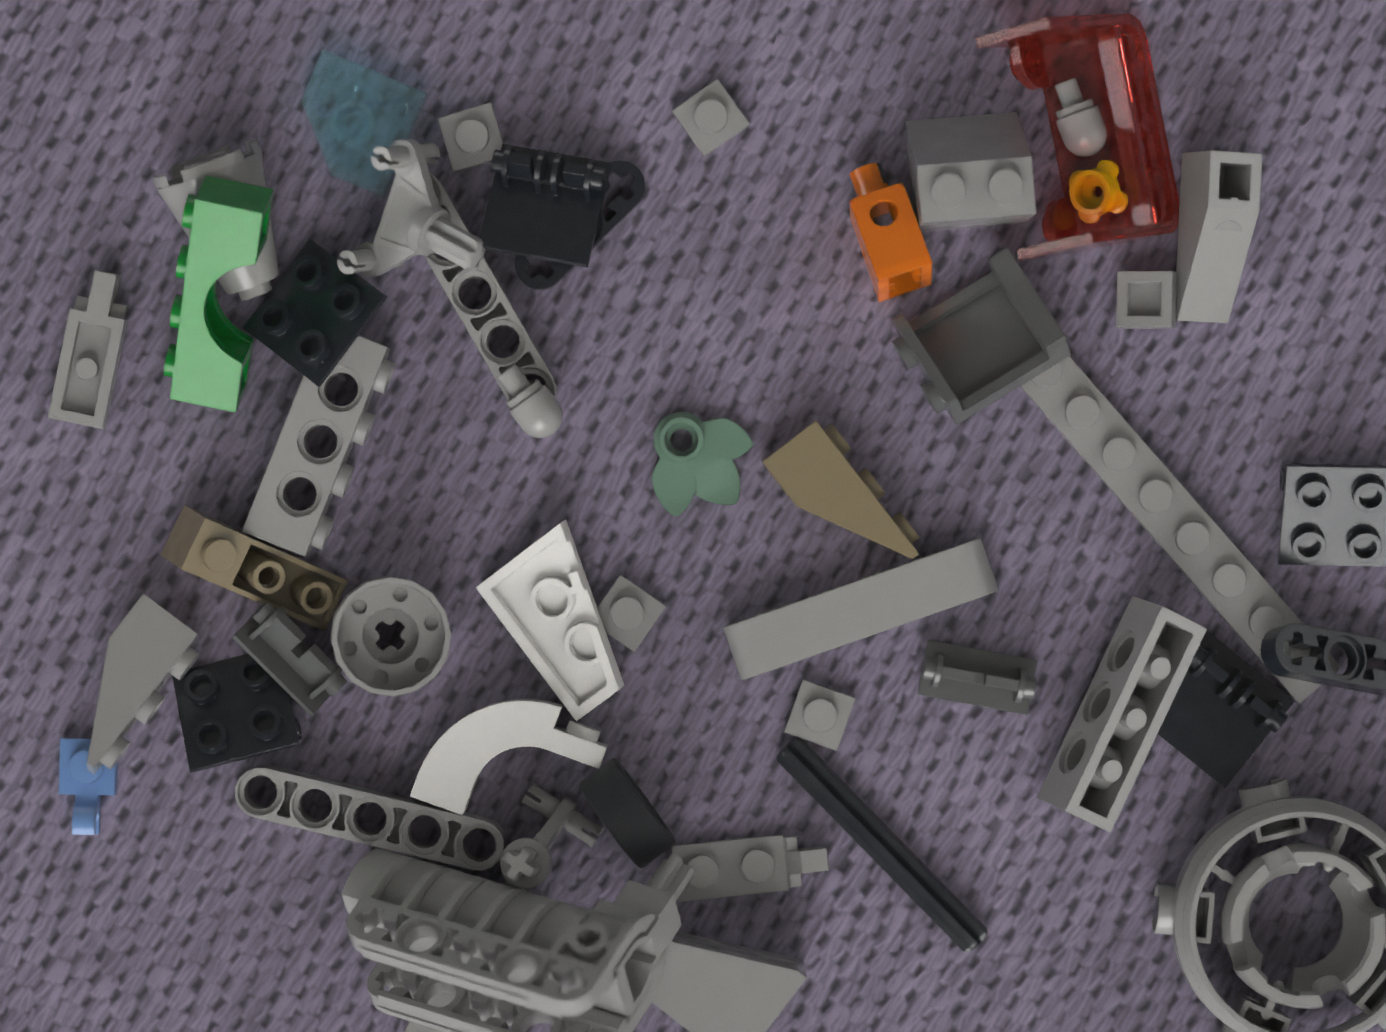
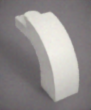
[410,698,608,815]

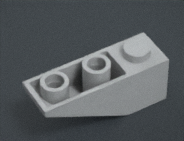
[1176,150,1262,323]
[87,594,199,775]

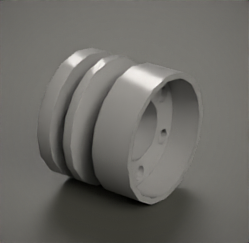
[330,576,451,697]

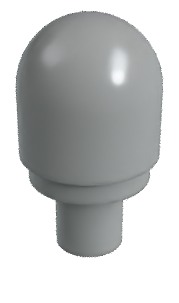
[1055,78,1107,157]
[498,364,563,438]

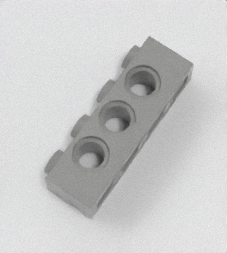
[242,336,396,557]
[1037,596,1207,833]

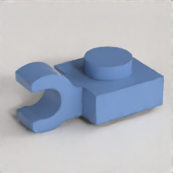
[58,738,118,835]

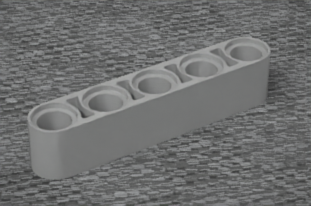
[424,173,558,400]
[722,537,999,680]
[235,765,506,871]

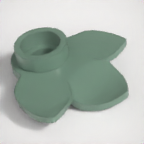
[652,412,753,517]

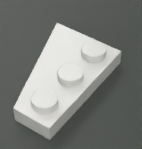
[476,519,624,722]

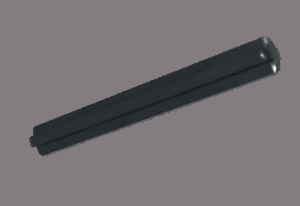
[776,737,988,952]

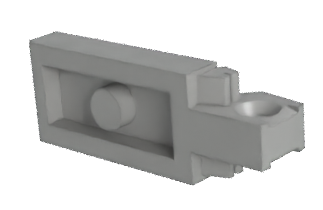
[48,270,128,429]
[672,834,829,902]

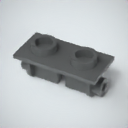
[232,602,347,716]
[918,640,1038,715]

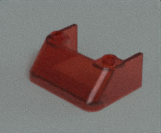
[975,13,1179,260]

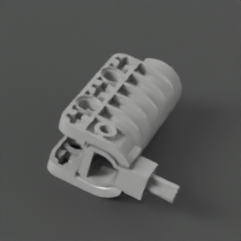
[341,848,694,1032]

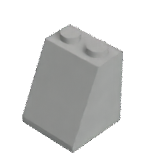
[905,112,1036,232]
[652,931,807,1032]

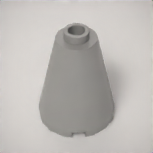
[152,138,279,301]

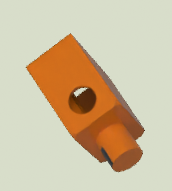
[849,162,932,302]

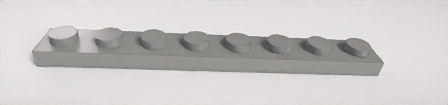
[1020,356,1341,704]

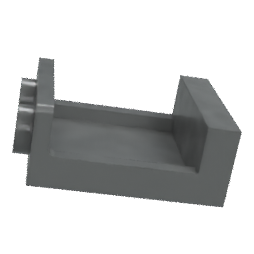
[891,248,1071,425]

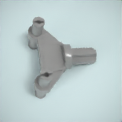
[337,138,485,277]
[500,783,604,890]

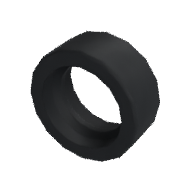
[579,758,675,868]

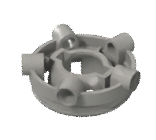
[1152,778,1386,1032]

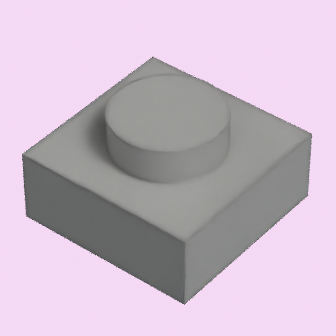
[672,79,750,158]
[438,102,504,173]
[1116,271,1177,329]
[597,574,666,652]
[784,679,856,751]

